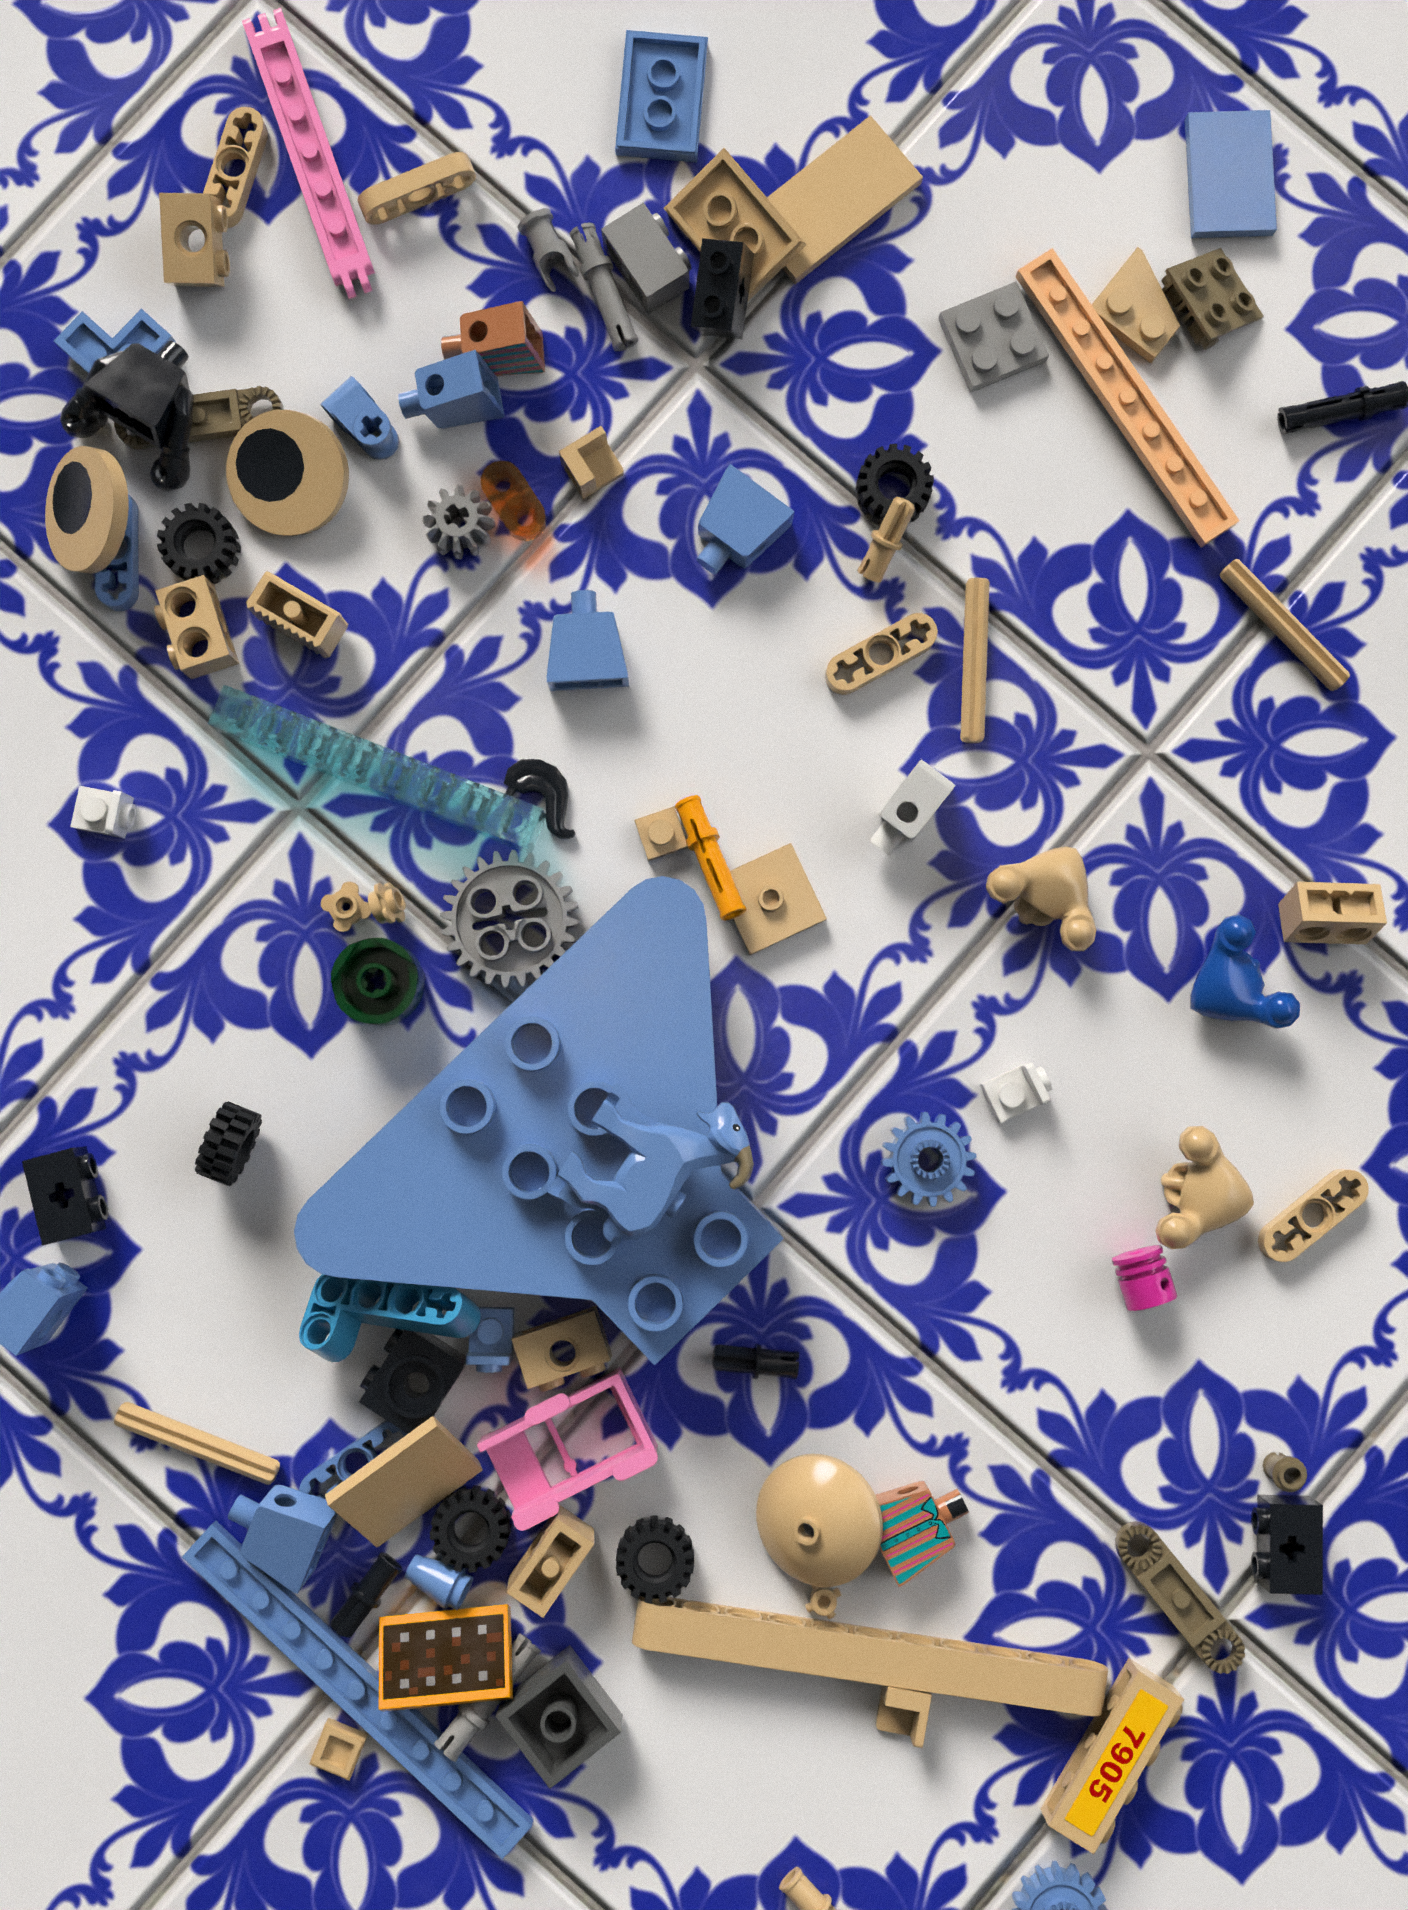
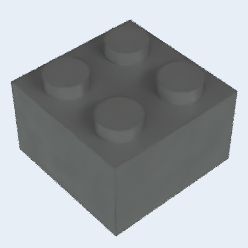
[495,1645,623,1789]

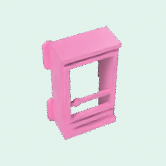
[477,1367,658,1531]

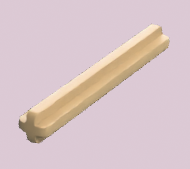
[1220,559,1350,691]
[960,577,990,743]
[114,1402,280,1485]

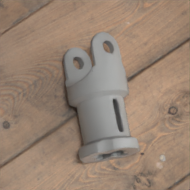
[517,208,579,292]

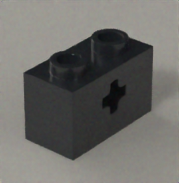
[691,238,754,339]
[22,1146,108,1246]
[1251,1494,1323,1595]

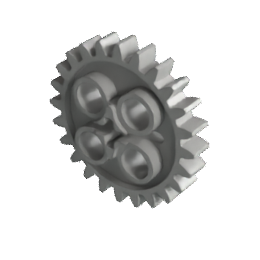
[440,850,580,989]

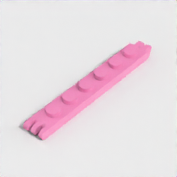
[242,8,375,299]

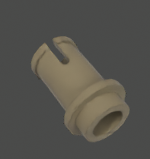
[1262,1452,1307,1492]

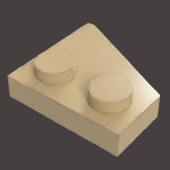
[1092,247,1180,363]

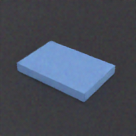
[615,30,708,163]
[1185,110,1277,238]

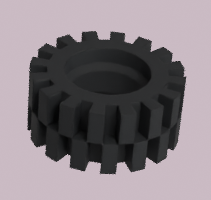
[856,444,934,524]
[157,503,241,584]
[195,1101,262,1187]
[430,1485,512,1573]
[615,1515,694,1603]

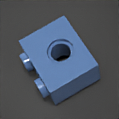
[0,1262,88,1356]

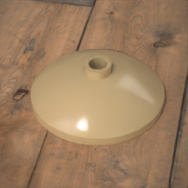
[756,1454,883,1587]

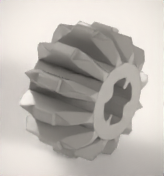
[422,484,495,560]

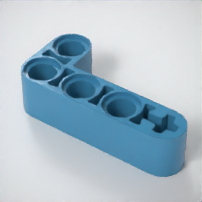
[299,1274,481,1362]

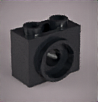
[359,1329,466,1434]

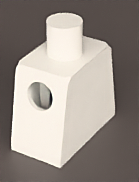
[870,759,956,856]

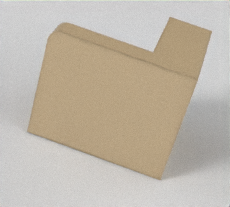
[559,426,624,499]
[875,1685,932,1748]

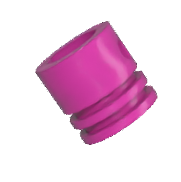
[1112,1245,1178,1311]

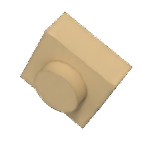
[634,806,688,861]

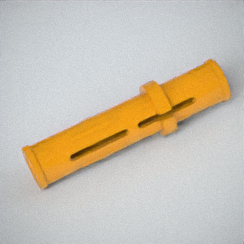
[675,795,747,921]

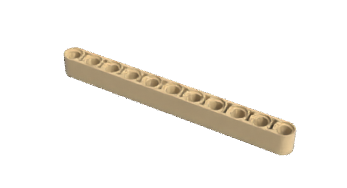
[632,1596,1108,1716]

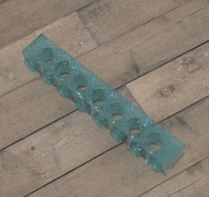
[208,685,546,854]

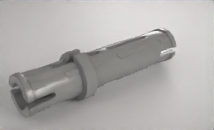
[569,222,638,351]
[434,1633,541,1762]

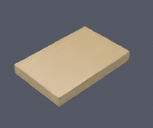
[664,148,807,301]
[325,1416,483,1547]

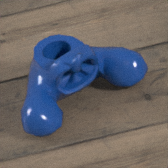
[1190,914,1300,1029]

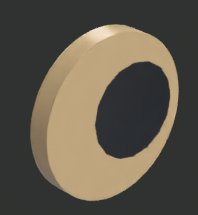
[226,410,349,536]
[45,446,129,574]

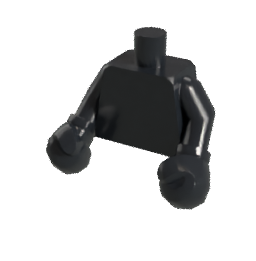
[60,341,194,491]

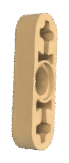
[203,107,268,228]
[357,152,476,225]
[825,613,938,695]
[1258,1169,1369,1262]

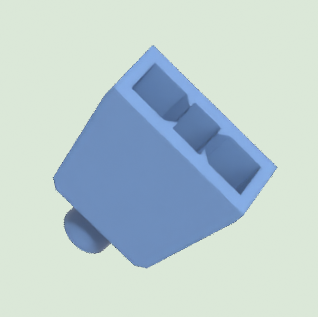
[398,350,505,429]
[696,464,795,575]
[547,590,629,691]
[228,1484,338,1594]

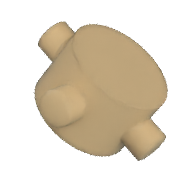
[805,1585,841,1619]

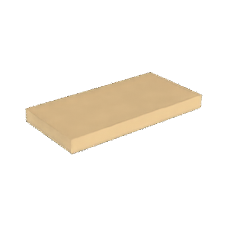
[767,115,923,284]

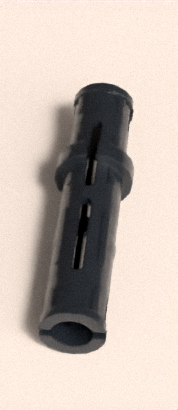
[1277,381,1408,435]

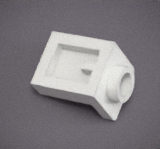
[70,786,136,838]
[980,1062,1052,1123]

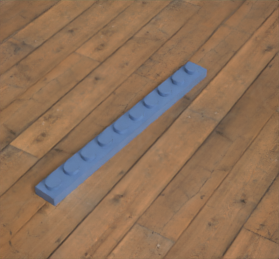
[182,1521,534,1860]

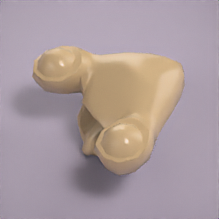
[986,846,1097,951]
[1155,1126,1254,1250]

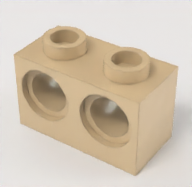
[154,575,239,679]
[1278,882,1387,945]

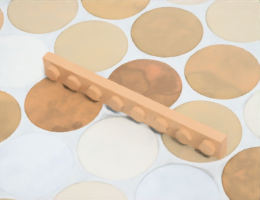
[1015,248,1240,548]

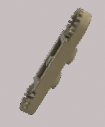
[114,386,284,450]
[1115,1521,1245,1674]

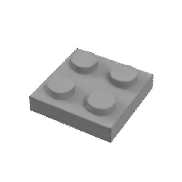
[938,281,1049,393]

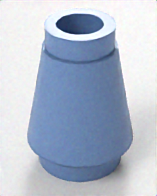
[405,1554,473,1610]

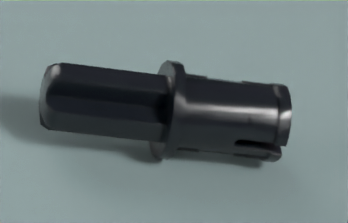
[712,1344,799,1379]
[330,1552,402,1638]

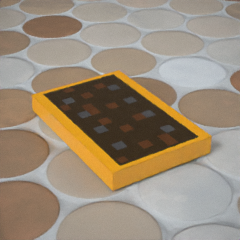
[379,1604,513,1712]

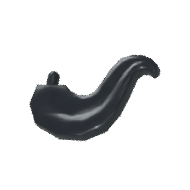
[504,759,576,839]

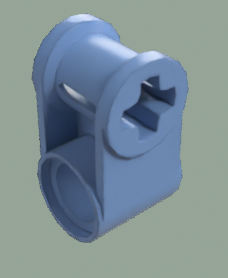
[320,376,399,460]

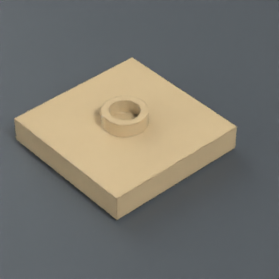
[730,843,827,955]

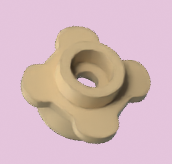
[321,882,371,932]
[368,882,406,924]

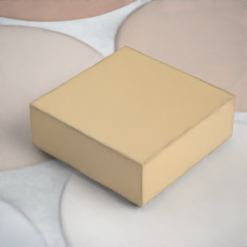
[309,1718,368,1781]

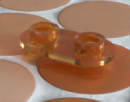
[481,461,547,541]

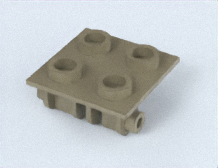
[1161,248,1264,350]

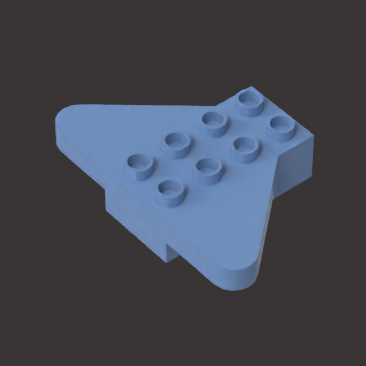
[294,876,784,1365]

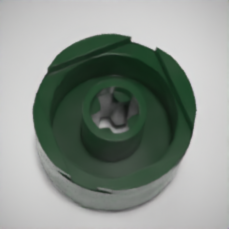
[331,938,425,1026]

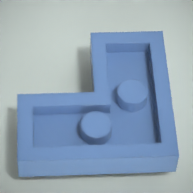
[54,308,176,374]

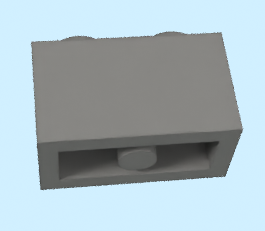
[601,202,692,314]

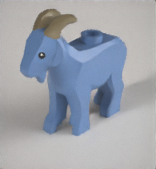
[547,1083,754,1242]

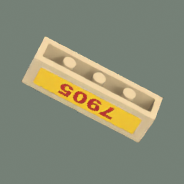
[1040,1658,1184,1854]

